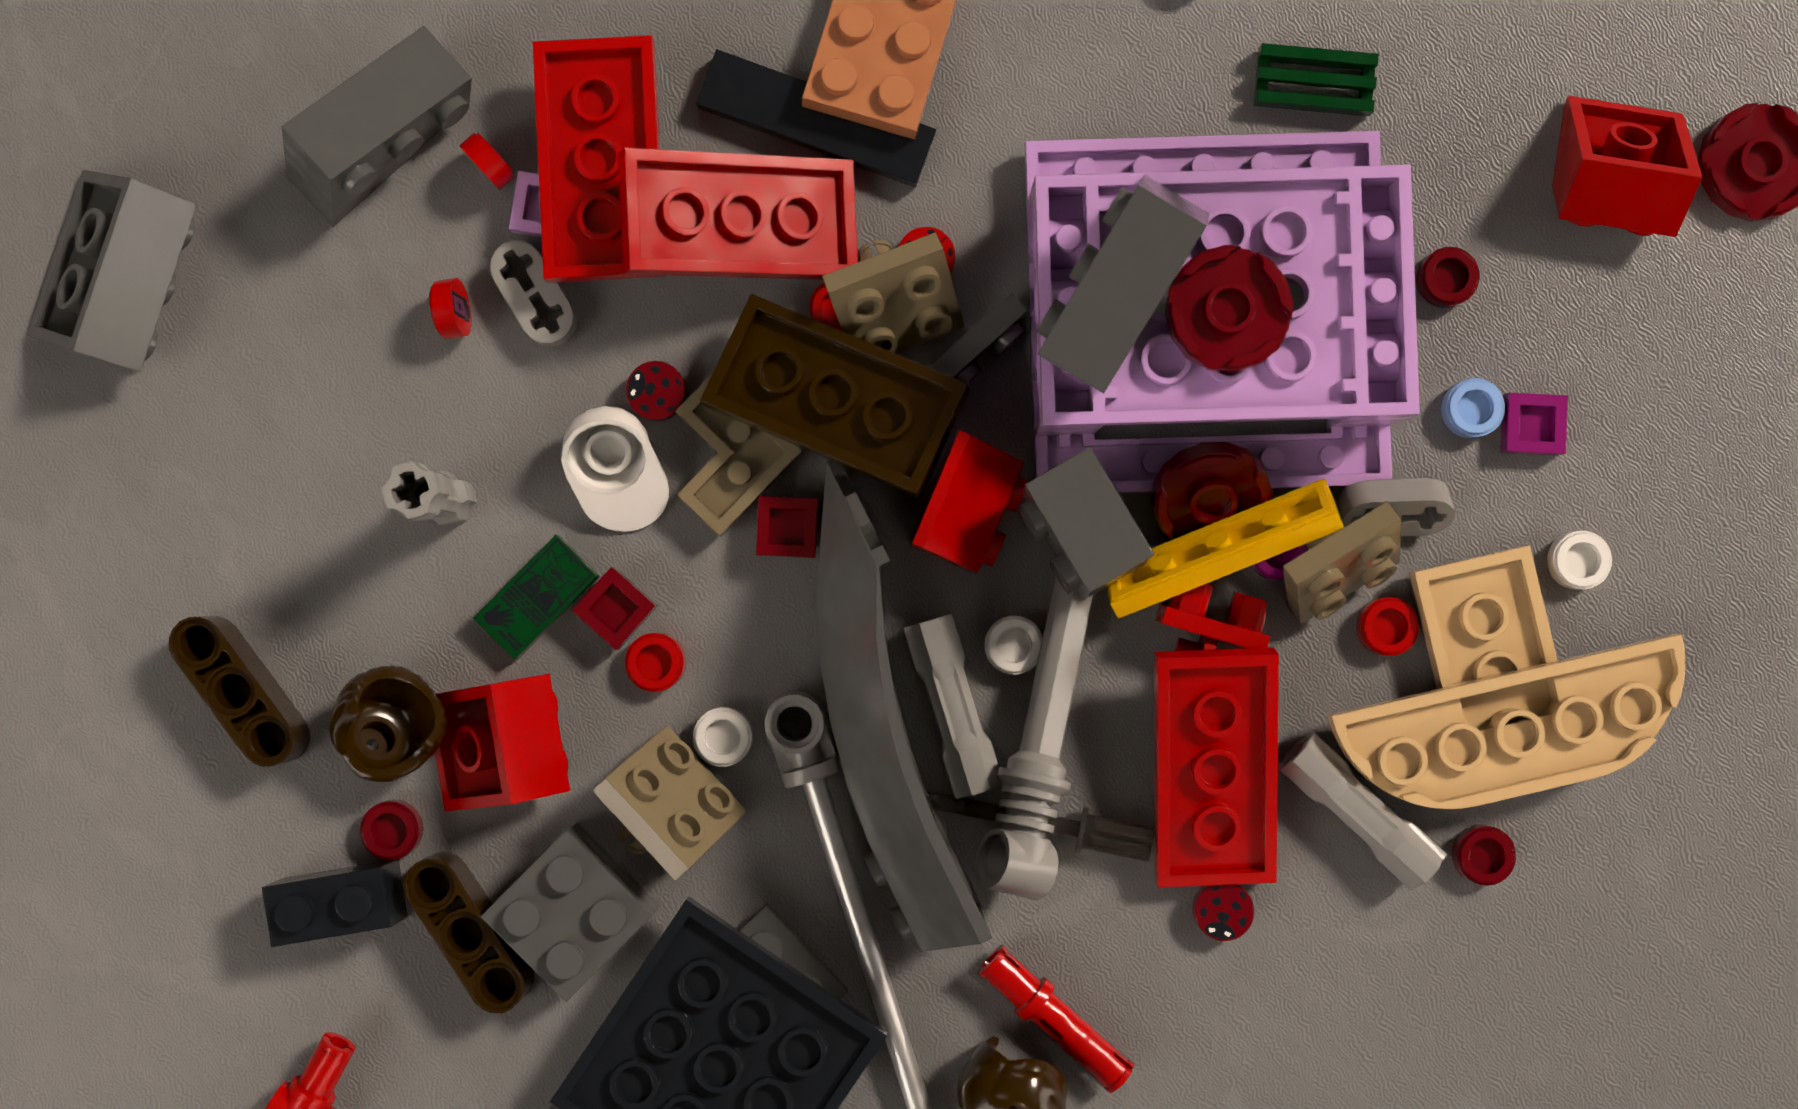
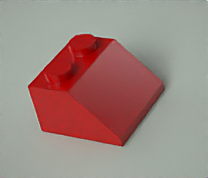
[1552,95,1703,237]
[911,430,1029,574]
[435,673,570,812]

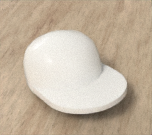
[561,406,669,532]

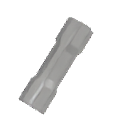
[381,461,477,527]
[902,613,1003,799]
[1278,731,1447,891]

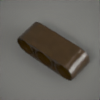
[169,616,310,767]
[404,852,534,1013]

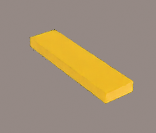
[1107,479,1344,619]

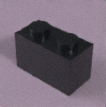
[262,859,408,947]

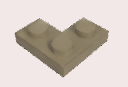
[675,373,802,537]

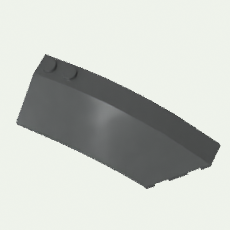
[816,460,992,952]

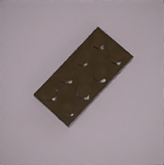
[700,294,970,499]

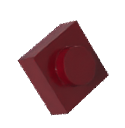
[756,496,819,558]
[572,567,658,650]

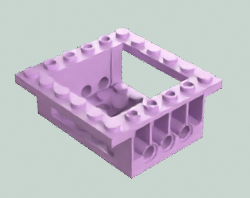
[1024,131,1420,494]

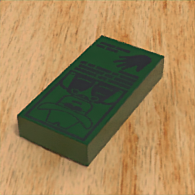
[473,534,600,660]

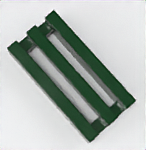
[1253,43,1379,117]

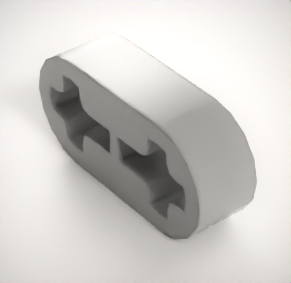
[490,241,577,347]
[1337,478,1455,536]

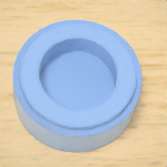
[1441,378,1505,438]

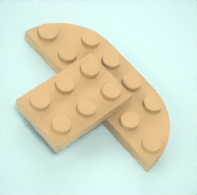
[1327,545,1686,809]

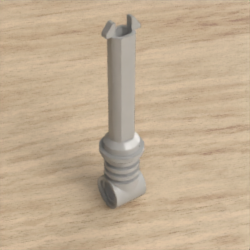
[974,561,1094,900]

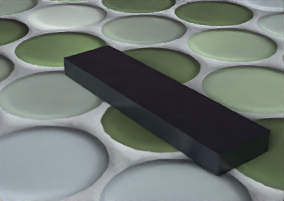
[696,49,937,188]

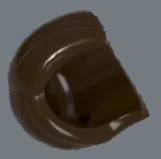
[329,665,447,782]
[957,1036,1068,1109]

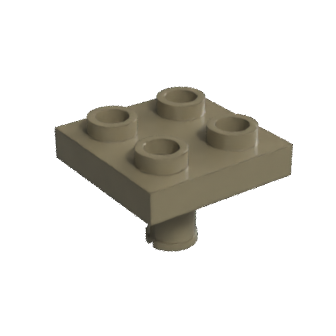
[822,232,965,354]
[1283,501,1401,625]
[592,725,747,881]

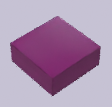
[1500,393,1568,456]

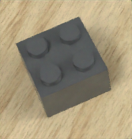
[1019,447,1155,601]
[481,823,660,1002]

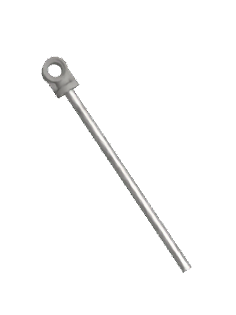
[764,691,932,1109]

